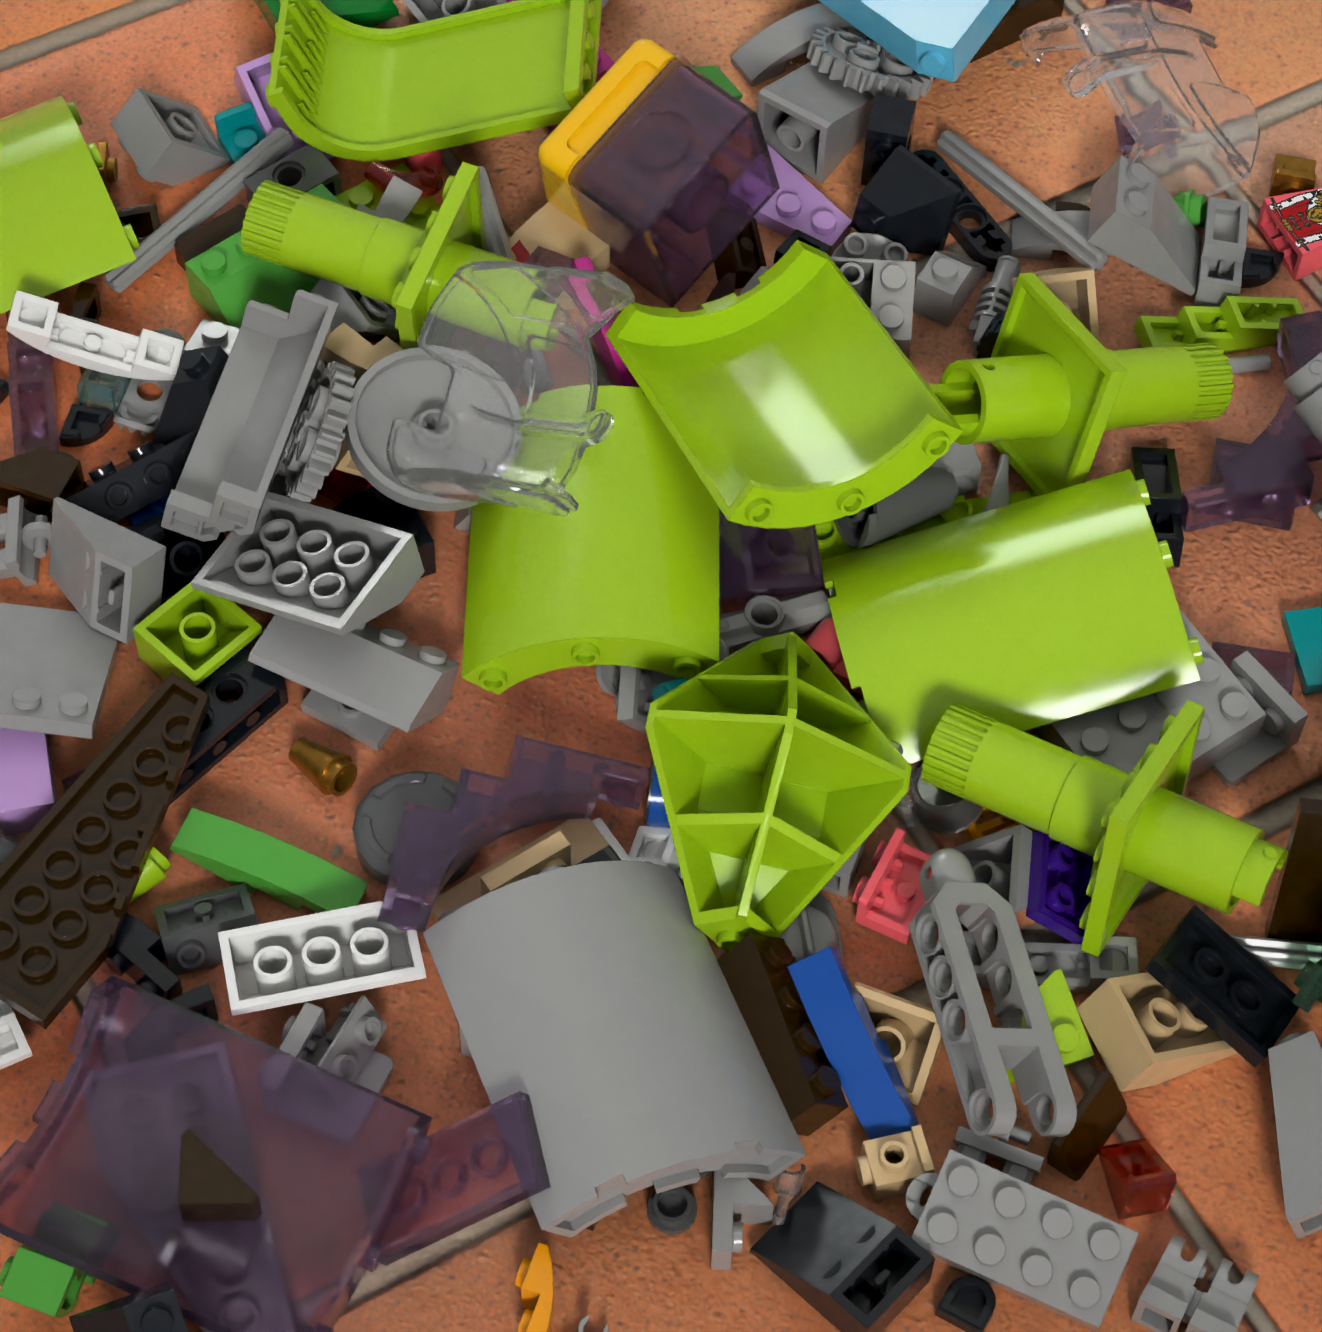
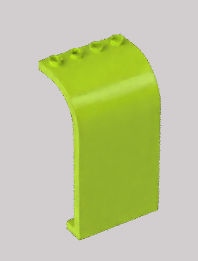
[266,0,602,162]

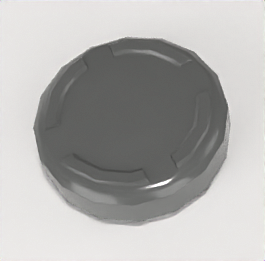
[352,770,482,894]

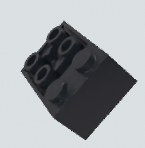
[750,1181,935,1332]

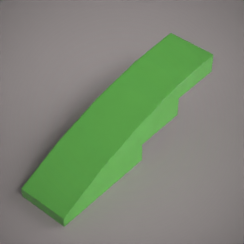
[169,808,369,913]

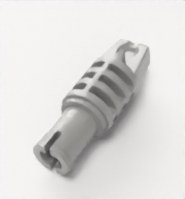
[968,255,1021,357]

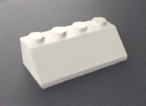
[218,896,426,1016]

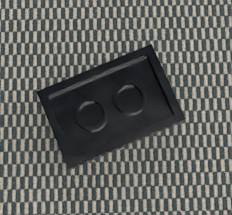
[1144,905,1304,1067]

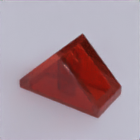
[1098,1138,1177,1220]

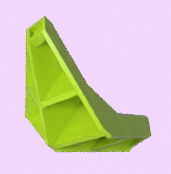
[645,632,912,952]

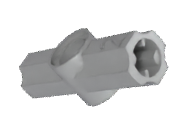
[719,588,833,655]

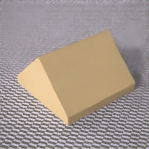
[853,981,943,1106]

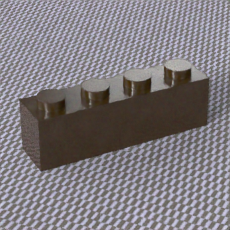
[717,933,848,1136]

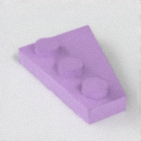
[725,145,852,257]

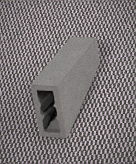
[1268,1030,1322,1240]

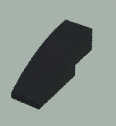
[1130,447,1184,567]

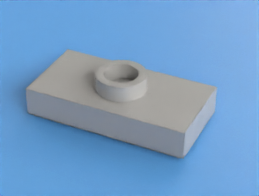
[301,689,396,752]

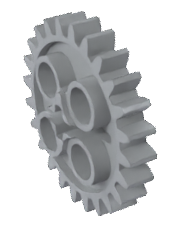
[806,26,934,100]
[283,361,356,503]

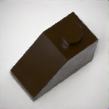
[0,448,85,522]

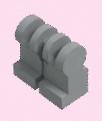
[1131,1233,1260,1332]

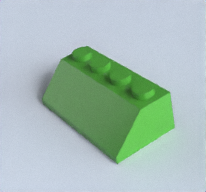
[185,183,343,328]

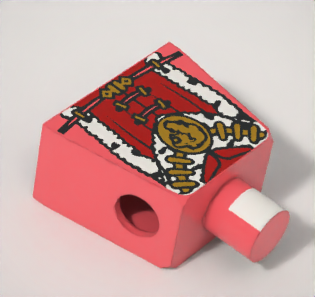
[1256,188,1322,281]

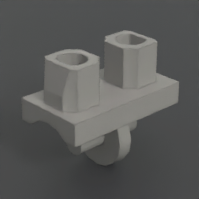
[0,495,52,587]
[954,1111,1044,1184]

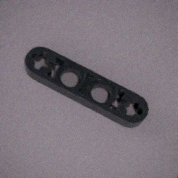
[913,149,1012,272]

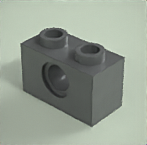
[243,144,343,204]

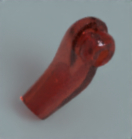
[364,161,443,199]

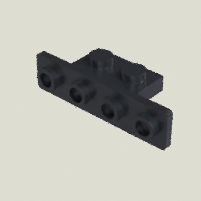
[49,427,200,523]

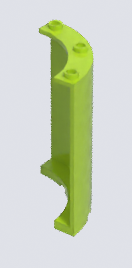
[0,95,140,314]
[605,240,963,529]
[461,385,719,695]
[820,469,1204,764]

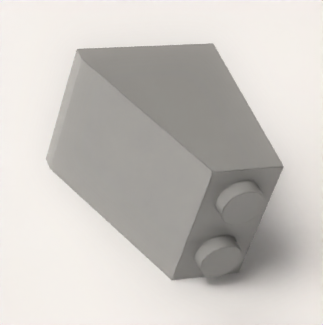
[755,62,875,183]

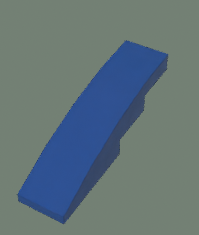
[787,946,919,1140]

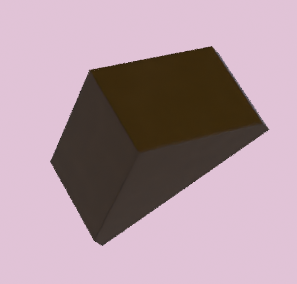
[178,1129,262,1222]

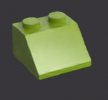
[133,583,263,687]

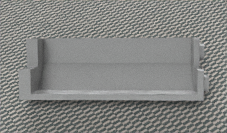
[161,290,339,542]

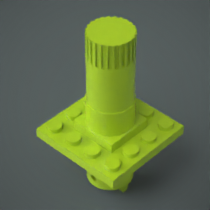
[241,161,559,350]
[929,273,1234,496]
[921,700,1288,957]

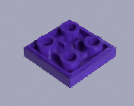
[1026,831,1094,944]

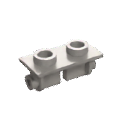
[302,995,388,1103]

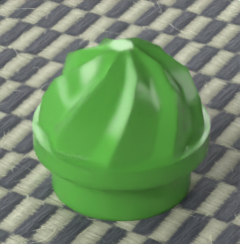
[1173,189,1207,227]

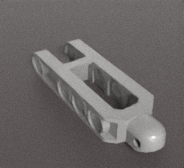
[908,848,1077,1137]

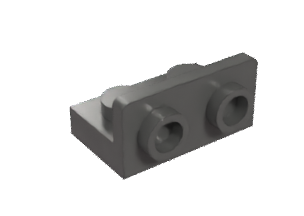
[153,883,258,976]

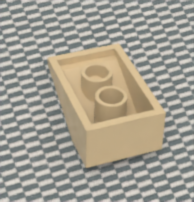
[1077,972,1238,1092]

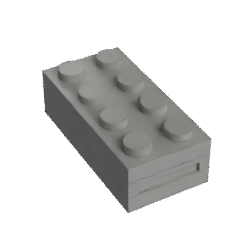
[905,1149,1139,1332]

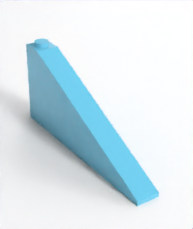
[818,0,1016,82]

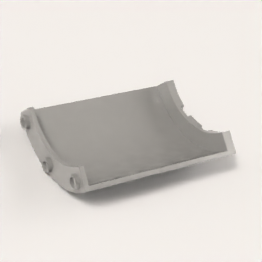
[423,860,807,1238]

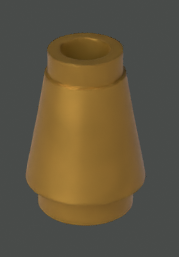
[289,738,357,796]

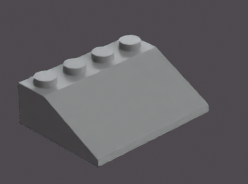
[190,492,425,636]

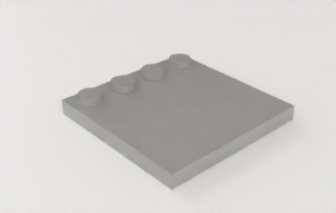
[0,602,121,739]

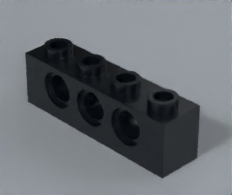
[170,647,288,804]

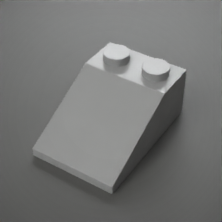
[1087,155,1200,296]

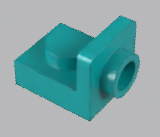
[214,102,265,165]

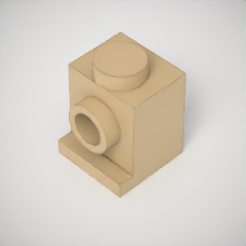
[855,1124,935,1202]

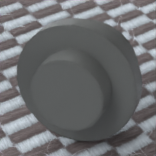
[647,1187,697,1235]

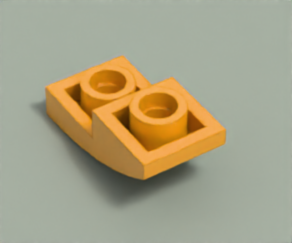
[515,1242,554,1332]

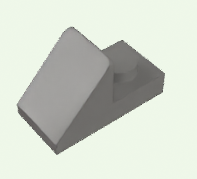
[711,1170,774,1270]

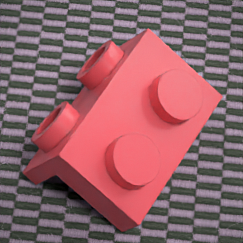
[852,827,932,945]

